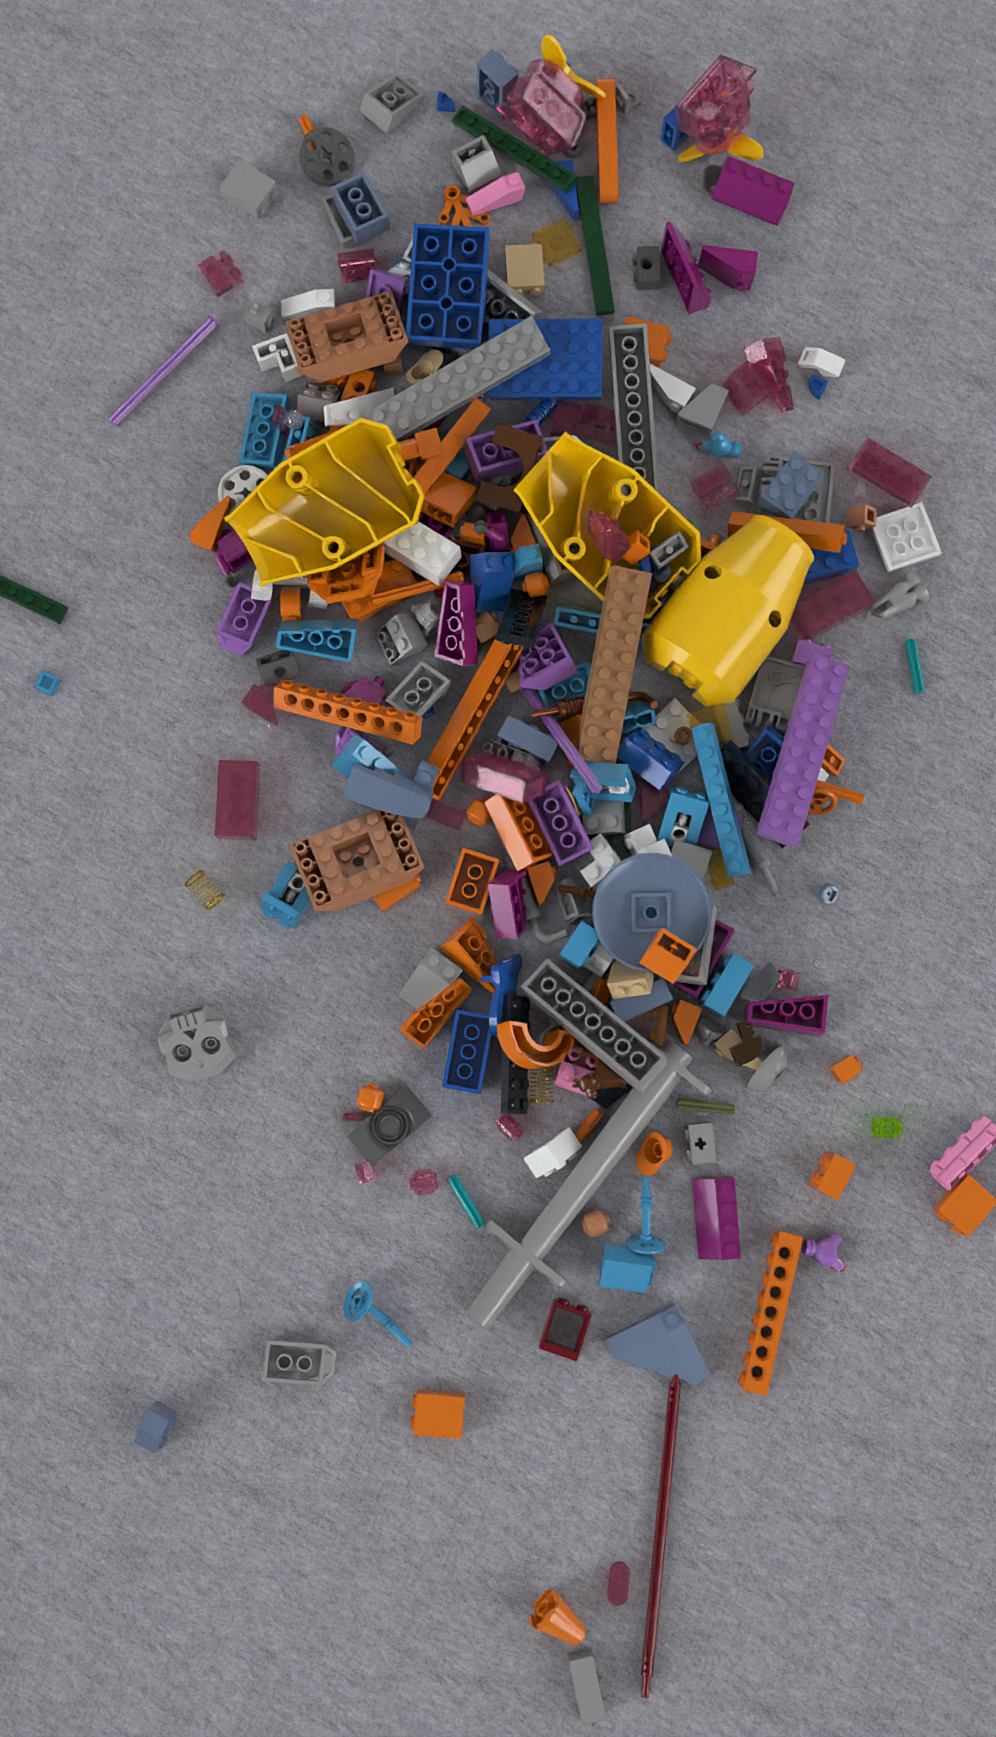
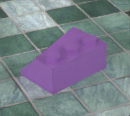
[519,622,578,690]

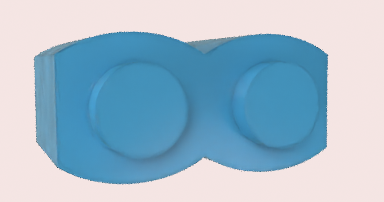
[621,701,656,733]

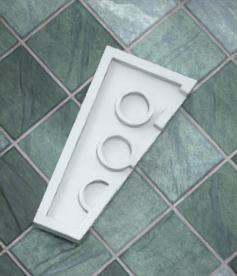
[324,388,394,426]

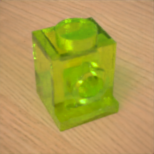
[872,1117,903,1138]

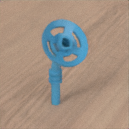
[626,1174,666,1254]
[343,1281,413,1348]

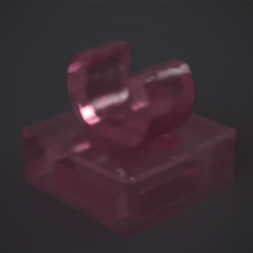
[777,969,801,991]
[354,1161,380,1184]

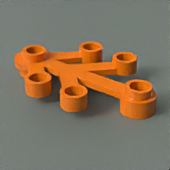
[438,185,490,227]

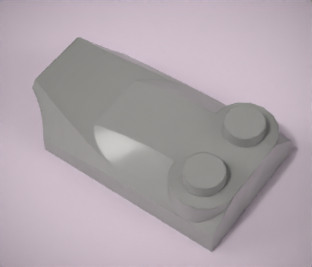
[321,193,372,249]
[385,661,451,726]
[262,1338,336,1386]

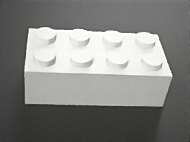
[383,522,461,586]

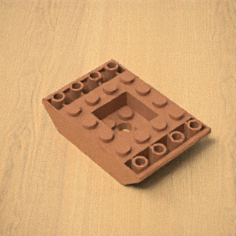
[285,291,408,382]
[289,810,424,912]

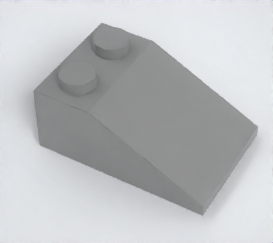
[359,72,424,133]
[583,800,626,838]
[398,947,463,1010]

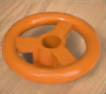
[808,788,837,815]

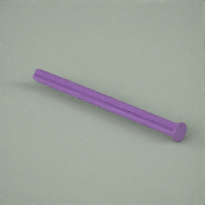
[108,314,220,426]
[520,688,602,794]

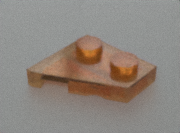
[651,1005,669,1046]

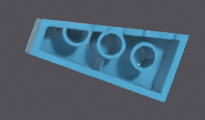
[276,619,359,663]

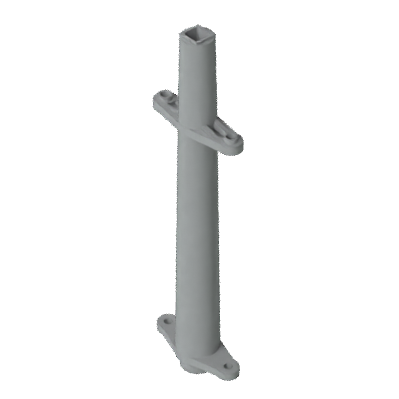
[466,1038,712,1328]

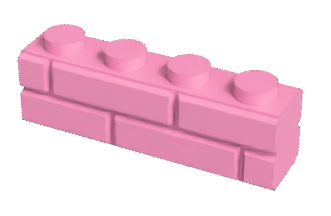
[929,1116,996,1191]

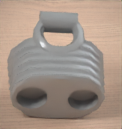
[411,598,442,637]

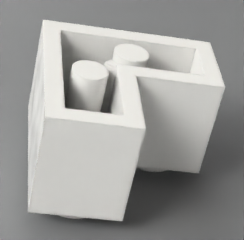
[252,333,302,382]
[623,824,672,856]
[580,833,622,889]
[523,1128,582,1178]

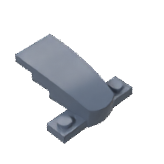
[343,760,440,830]

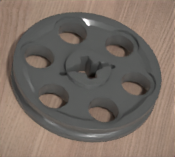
[300,127,355,186]

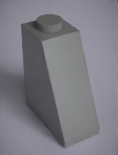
[676,383,729,436]

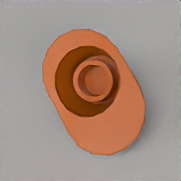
[636,1132,672,1176]

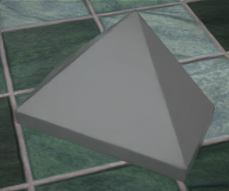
[553,878,586,920]

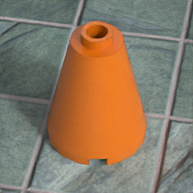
[529,1589,586,1645]

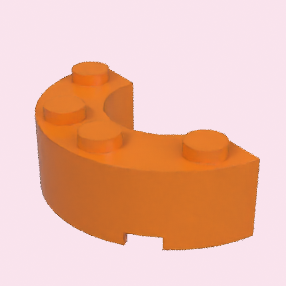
[497,1021,575,1070]

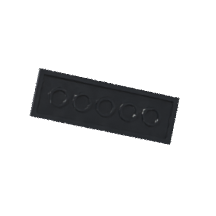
[496,589,548,649]
[721,740,810,849]
[501,995,531,1114]

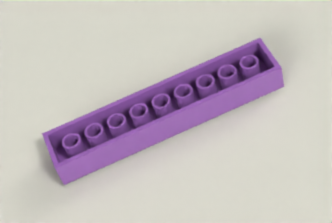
[756,653,850,847]

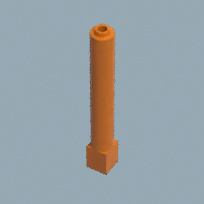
[398,428,443,461]

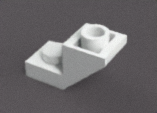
[798,347,845,377]
[585,943,613,977]

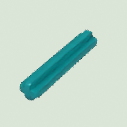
[905,639,925,694]
[447,1174,485,1228]

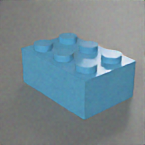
[558,921,602,970]
[699,953,754,1017]

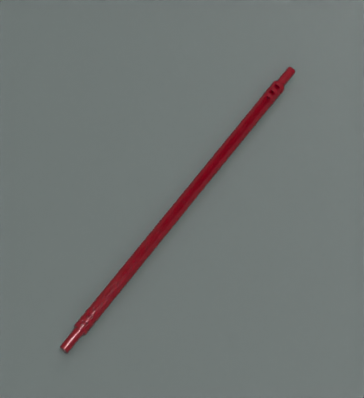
[641,1374,681,1698]

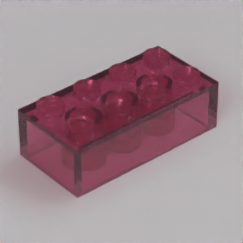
[791,570,875,640]
[460,751,548,803]
[215,760,261,840]

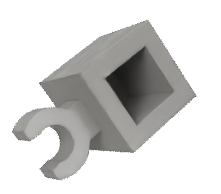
[244,299,275,333]

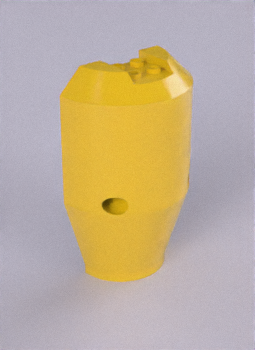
[224,418,425,587]
[513,431,701,618]
[642,515,814,707]

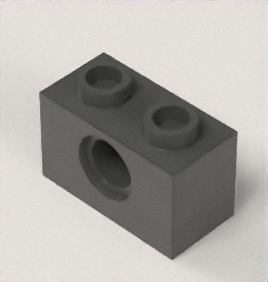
[633,246,661,290]
[256,650,301,686]

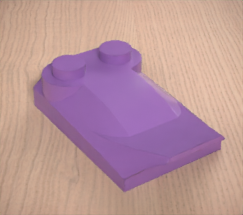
[216,582,274,656]

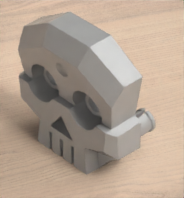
[157,1004,237,1082]

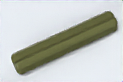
[677,1098,735,1115]

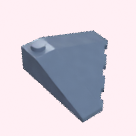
[604,1303,711,1386]

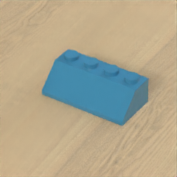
[331,735,413,781]

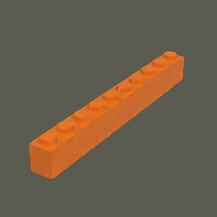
[427,638,524,801]

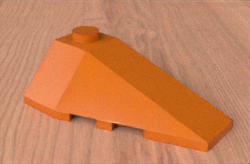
[440,917,497,995]
[399,978,473,1050]

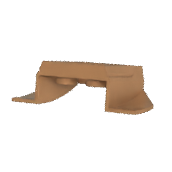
[476,621,522,694]

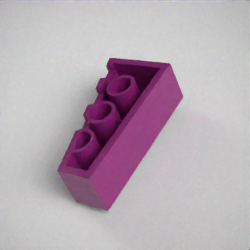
[435,580,478,666]
[743,995,829,1037]

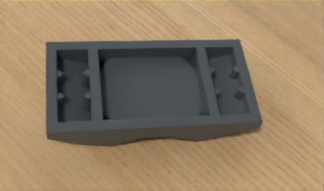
[347,1086,432,1167]

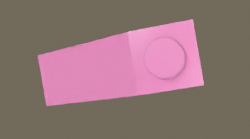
[466,172,525,216]

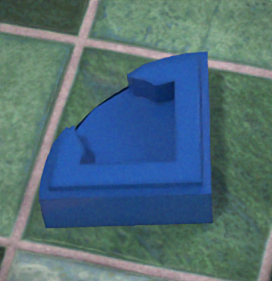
[437,91,455,112]
[809,374,828,400]

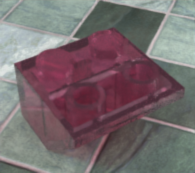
[338,248,377,283]
[722,360,773,416]
[588,509,631,563]

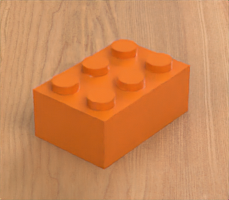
[445,848,500,917]

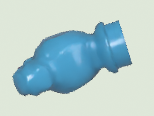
[695,432,742,458]

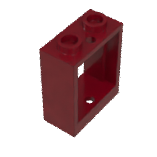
[538,1298,592,1362]

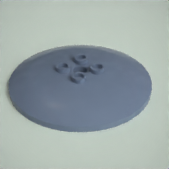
[592,853,712,972]

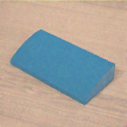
[239,393,292,470]

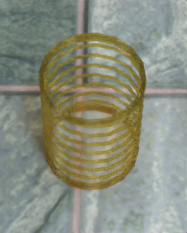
[184,870,225,910]
[530,1068,554,1103]

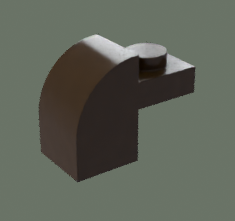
[729,1020,762,1066]

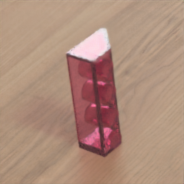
[848,437,932,508]

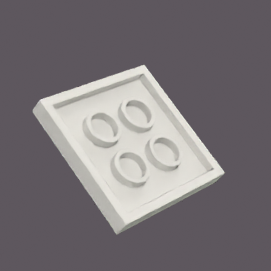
[871,502,942,573]
[642,698,702,777]

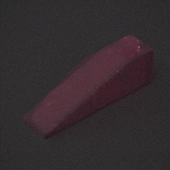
[744,337,794,412]

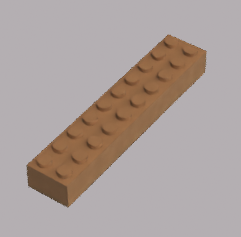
[575,565,652,764]

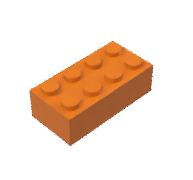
[341,558,418,625]
[484,786,554,871]

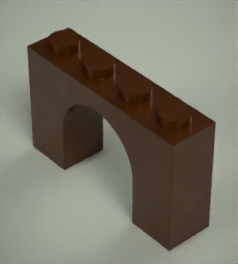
[477,423,545,513]

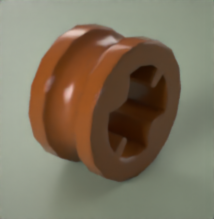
[674,726,692,745]

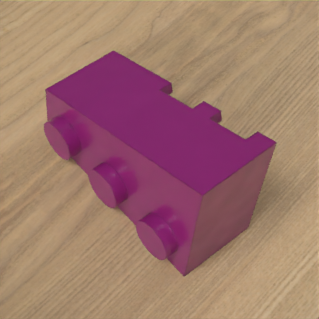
[488,869,526,939]

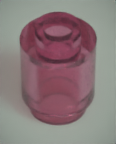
[495,1114,524,1141]

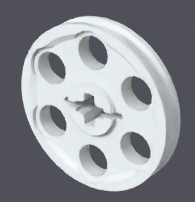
[218,465,267,514]

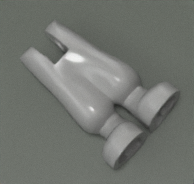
[871,571,930,621]

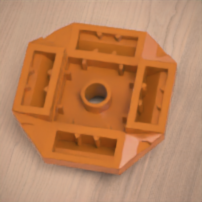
[307,543,385,604]

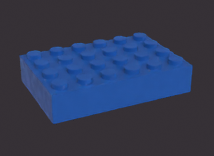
[406,223,491,349]
[489,318,602,401]

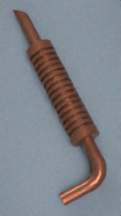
[531,691,658,718]

